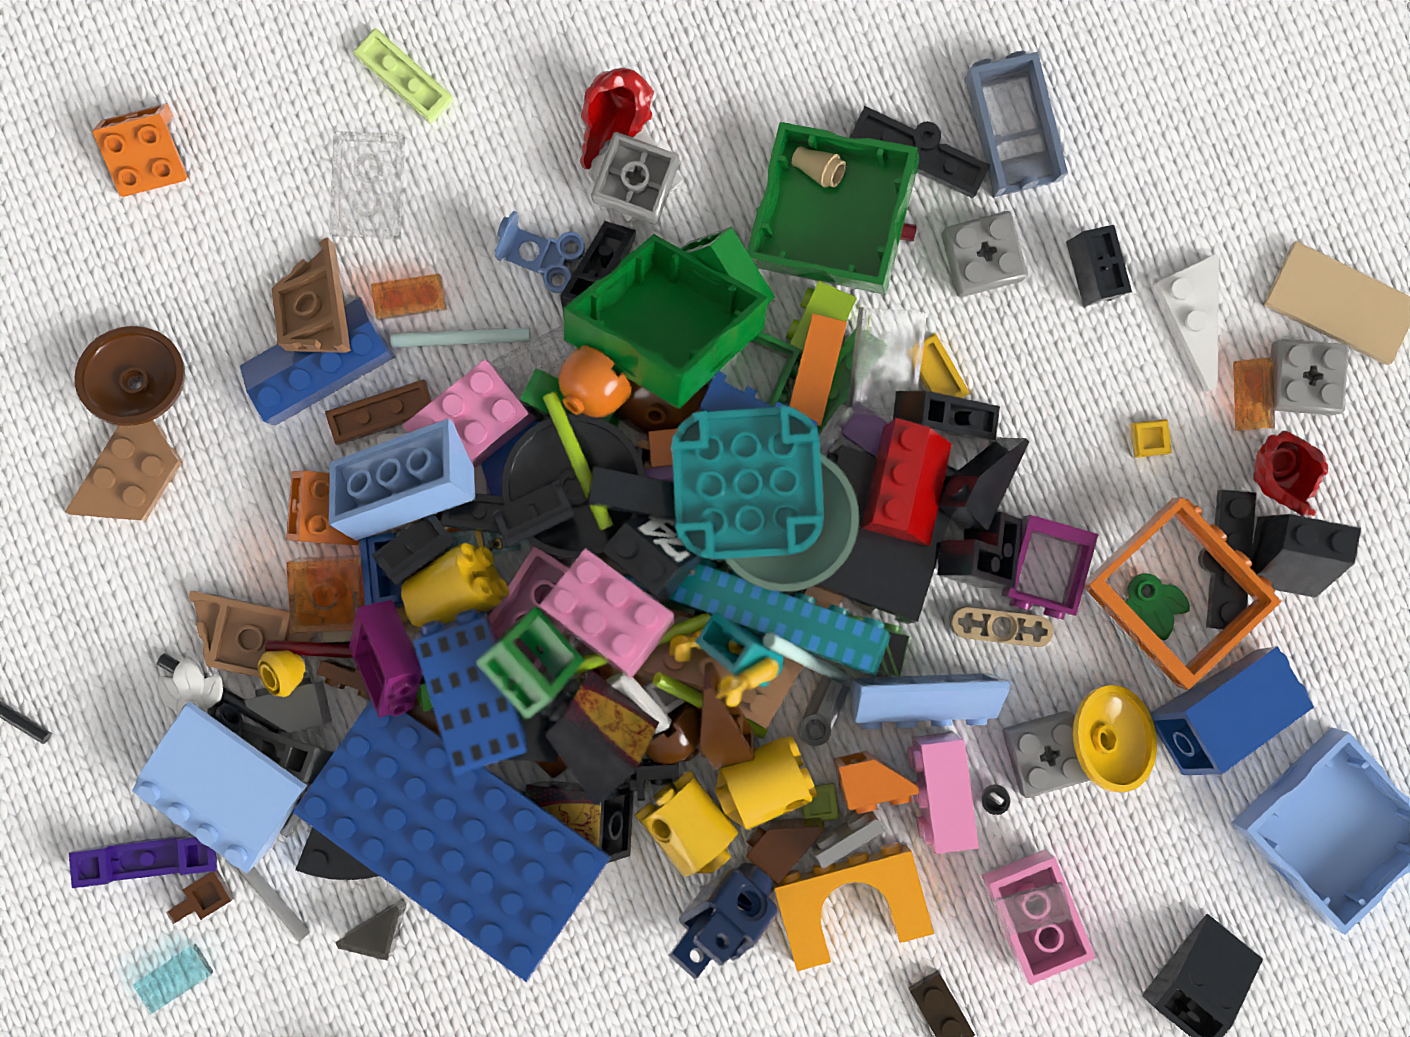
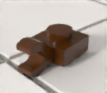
[166,870,235,924]

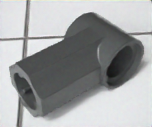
[798,675,850,746]

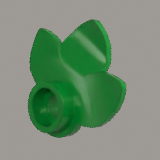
[1125,573,1190,641]

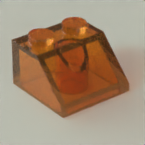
[286,555,365,633]

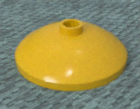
[1073,685,1157,793]

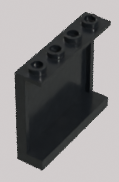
[814,445,950,624]

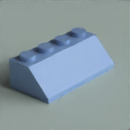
[329,418,475,541]

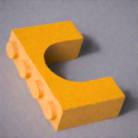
[773,842,934,972]

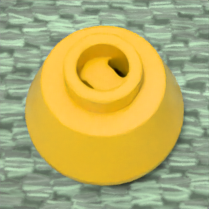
[258,650,305,697]

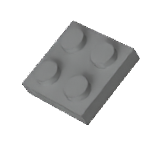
[812,810,885,869]

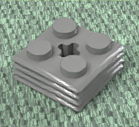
[591,132,680,225]
[941,211,1028,298]
[1267,339,1349,416]
[1002,711,1091,798]

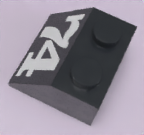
[602,515,704,604]

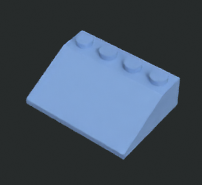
[850,673,1010,729]
[132,702,307,874]

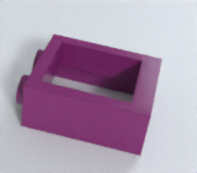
[1001,515,1099,620]
[349,599,422,718]

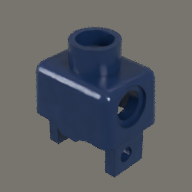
[668,862,778,979]

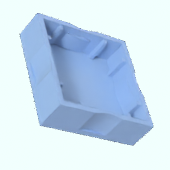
[1231,728,1410,935]

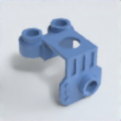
[495,210,585,294]

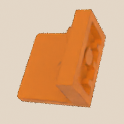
[92,103,187,197]
[286,471,360,546]

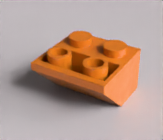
[833,751,920,813]

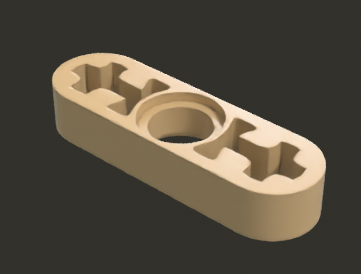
[950,607,1053,647]

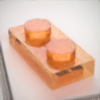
[371,273,447,320]
[1233,358,1275,431]

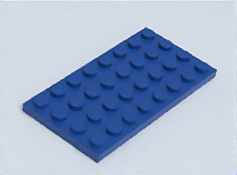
[292,700,612,982]

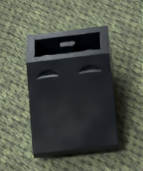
[1142,914,1263,1037]

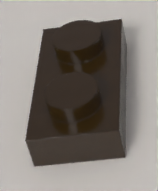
[908,970,975,1037]

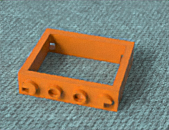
[1084,497,1282,690]

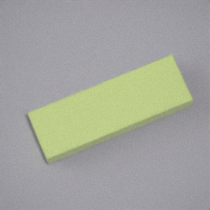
[352,27,454,124]

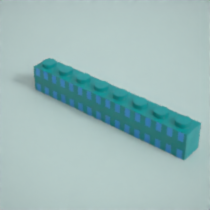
[623,558,890,677]

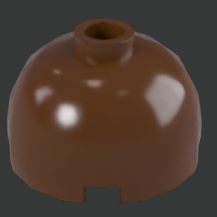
[644,702,702,765]

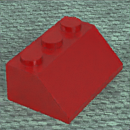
[861,418,952,546]

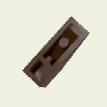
[697,662,754,770]

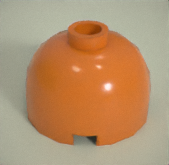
[558,346,631,418]

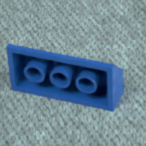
[240,297,395,426]

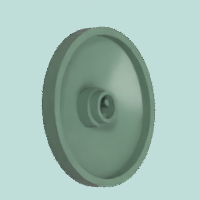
[725,454,859,591]

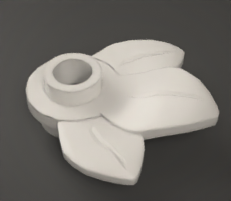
[158,657,223,717]

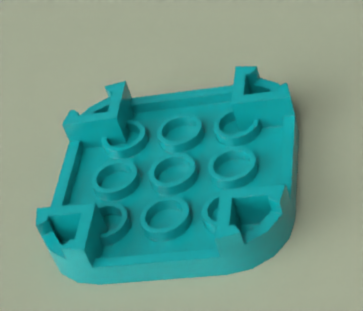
[671,406,824,559]

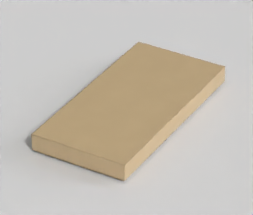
[1263,241,1410,365]

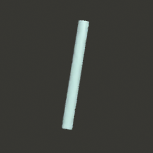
[390,328,531,347]
[763,633,848,683]

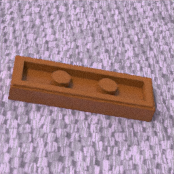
[325,379,432,445]

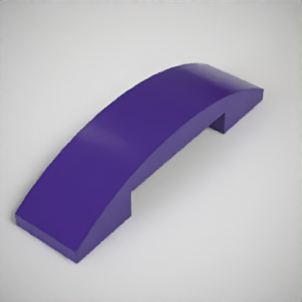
[68,835,218,888]

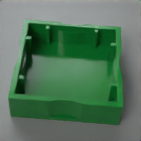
[747,122,920,295]
[563,234,768,409]

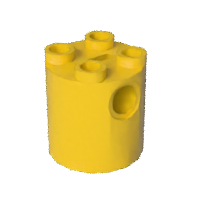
[401,543,509,628]
[715,735,818,830]
[634,770,738,877]

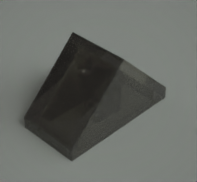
[335,898,407,961]

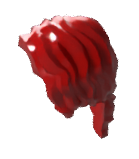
[579,67,654,170]
[1253,430,1328,516]

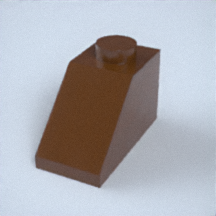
[746,817,825,884]

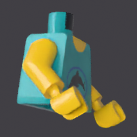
[670,611,784,706]

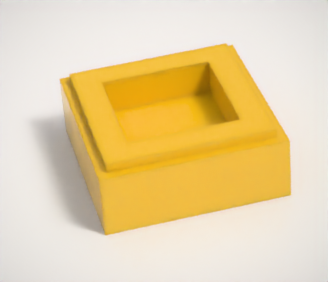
[1130,419,1172,458]

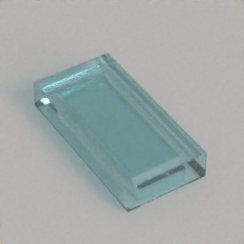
[132,943,214,1014]

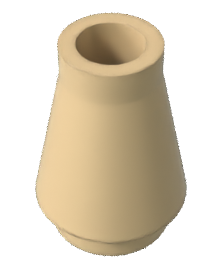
[792,146,846,188]

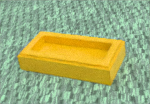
[904,333,970,398]

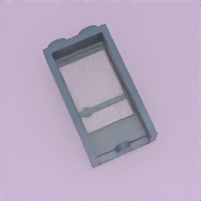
[964,50,1068,198]

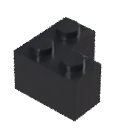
[937,512,1023,589]

